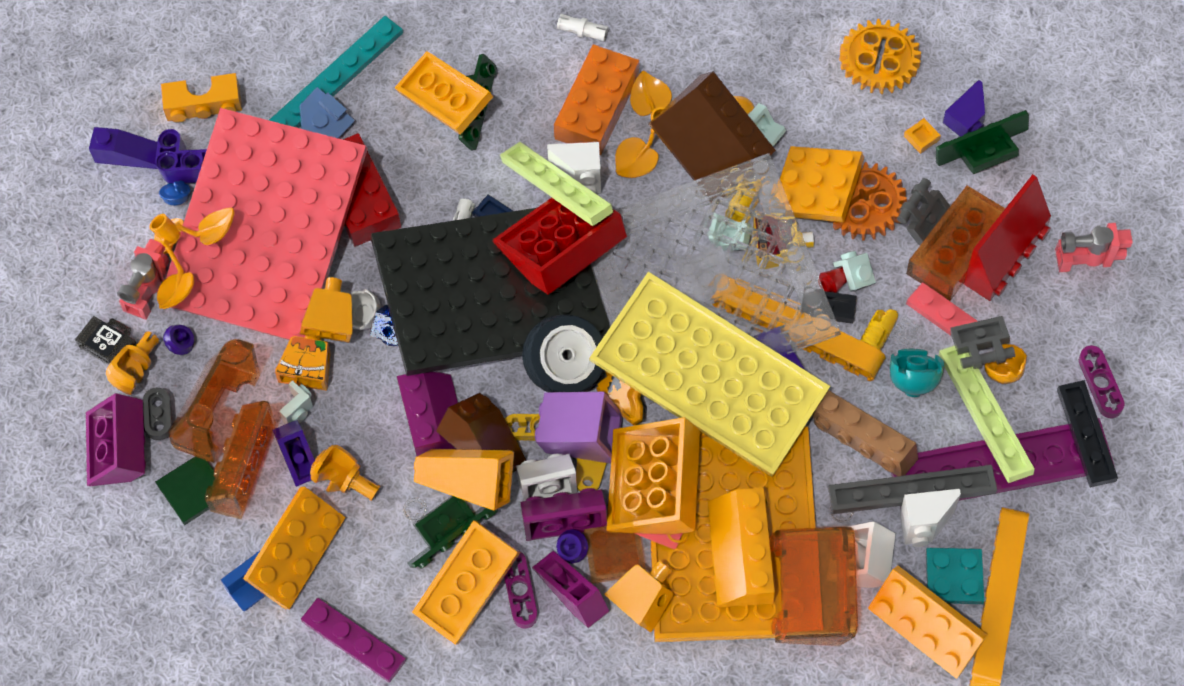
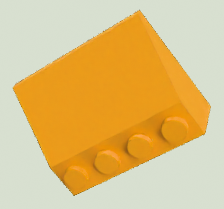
[607,417,700,535]

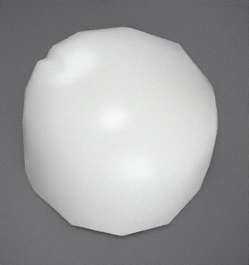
[351,289,382,330]

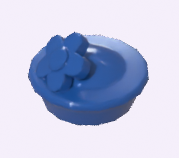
[159,180,191,205]

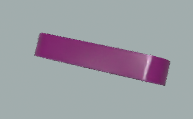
[1078,345,1125,419]
[504,551,538,629]

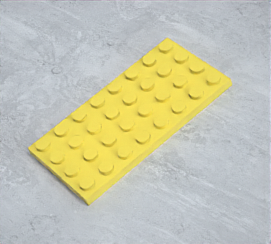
[589,272,830,477]

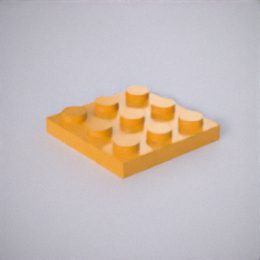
[769,146,865,222]

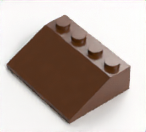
[649,71,776,202]

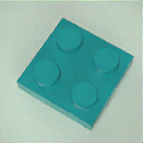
[926,548,984,604]

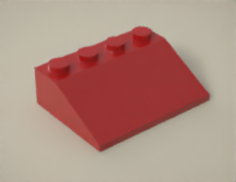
[964,174,1051,301]
[493,197,627,295]

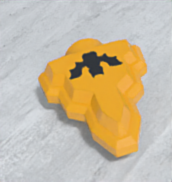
[596,372,643,426]

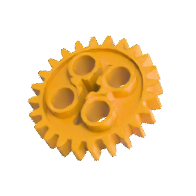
[839,19,921,94]

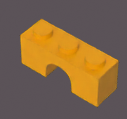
[161,73,242,122]

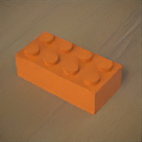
[554,44,639,155]

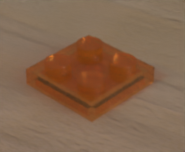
[583,526,646,584]

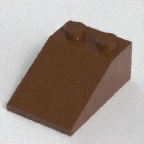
[436,393,527,473]

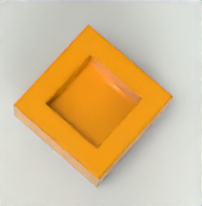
[904,118,941,154]

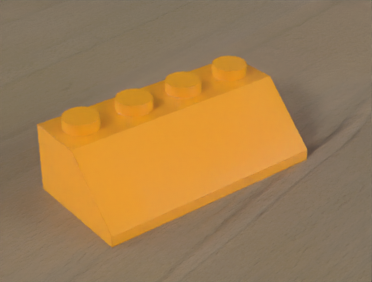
[708,487,775,607]

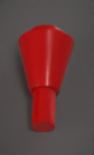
[818,267,847,293]

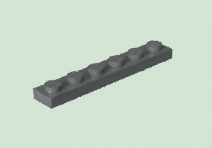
[828,465,997,514]

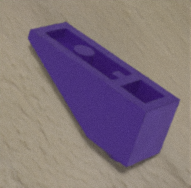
[89,127,169,169]

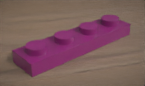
[301,597,406,683]

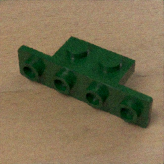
[458,54,497,151]
[936,110,1029,174]
[407,496,498,569]

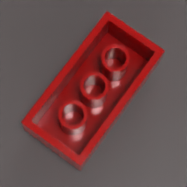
[343,133,401,247]

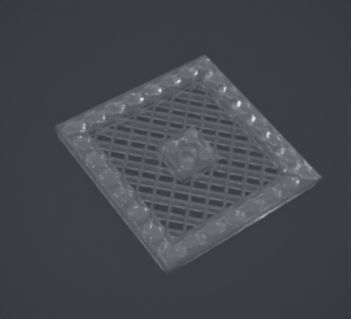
[590,153,841,406]

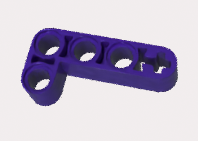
[155,129,207,183]

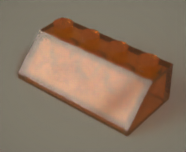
[205,401,276,519]

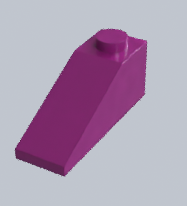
[532,551,609,628]

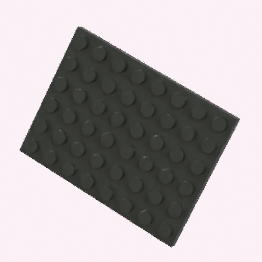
[371,208,610,376]

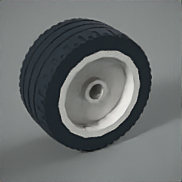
[522,314,603,393]

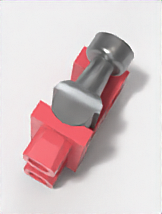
[1055,223,1132,272]
[117,239,170,320]

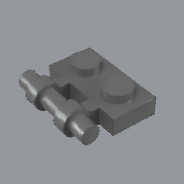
[897,178,952,246]
[950,316,1015,369]

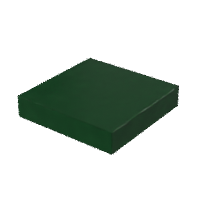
[155,453,230,526]

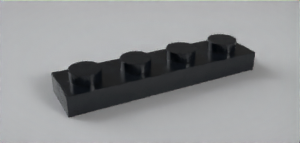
[1057,380,1118,488]

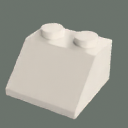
[547,142,601,194]
[516,454,577,501]
[900,489,961,547]
[825,521,895,588]

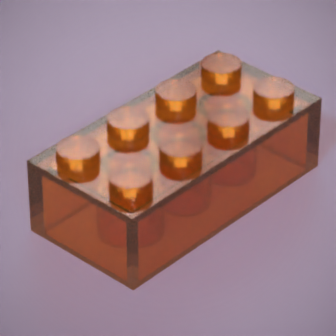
[906,185,1005,301]

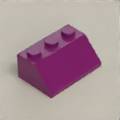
[397,371,458,456]
[86,393,146,486]
[520,488,607,541]

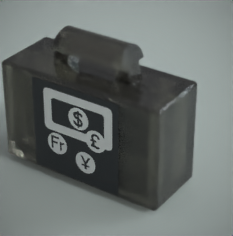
[75,316,137,365]

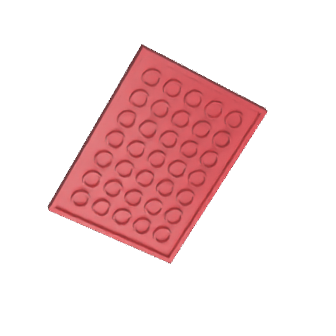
[158,108,368,340]

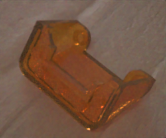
[169,339,260,463]
[770,527,858,646]

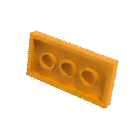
[395,51,493,135]
[243,486,346,609]
[412,520,521,645]
[868,565,988,679]

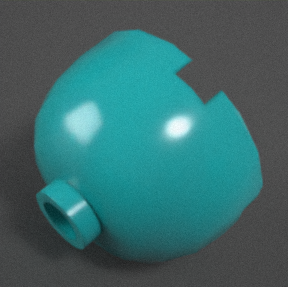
[890,348,944,397]

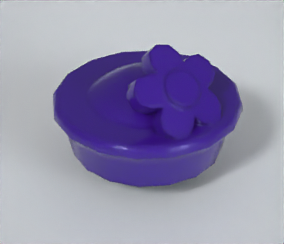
[163,325,194,355]
[556,529,588,564]

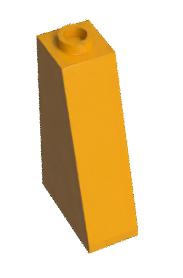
[414,449,514,511]

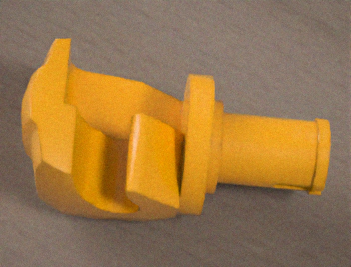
[106,331,159,395]
[310,445,380,501]

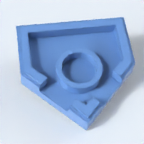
[300,87,355,139]

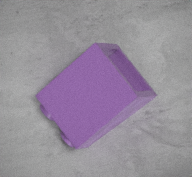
[535,392,622,464]

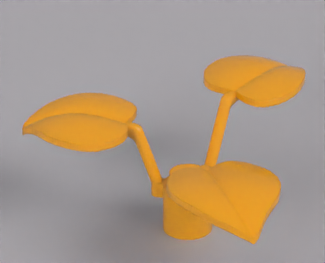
[615,71,672,178]
[149,208,235,309]

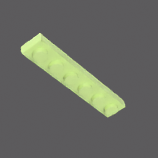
[500,142,613,226]
[939,346,1034,483]

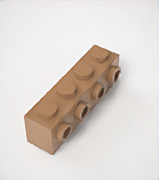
[813,390,918,476]

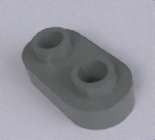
[143,387,173,440]

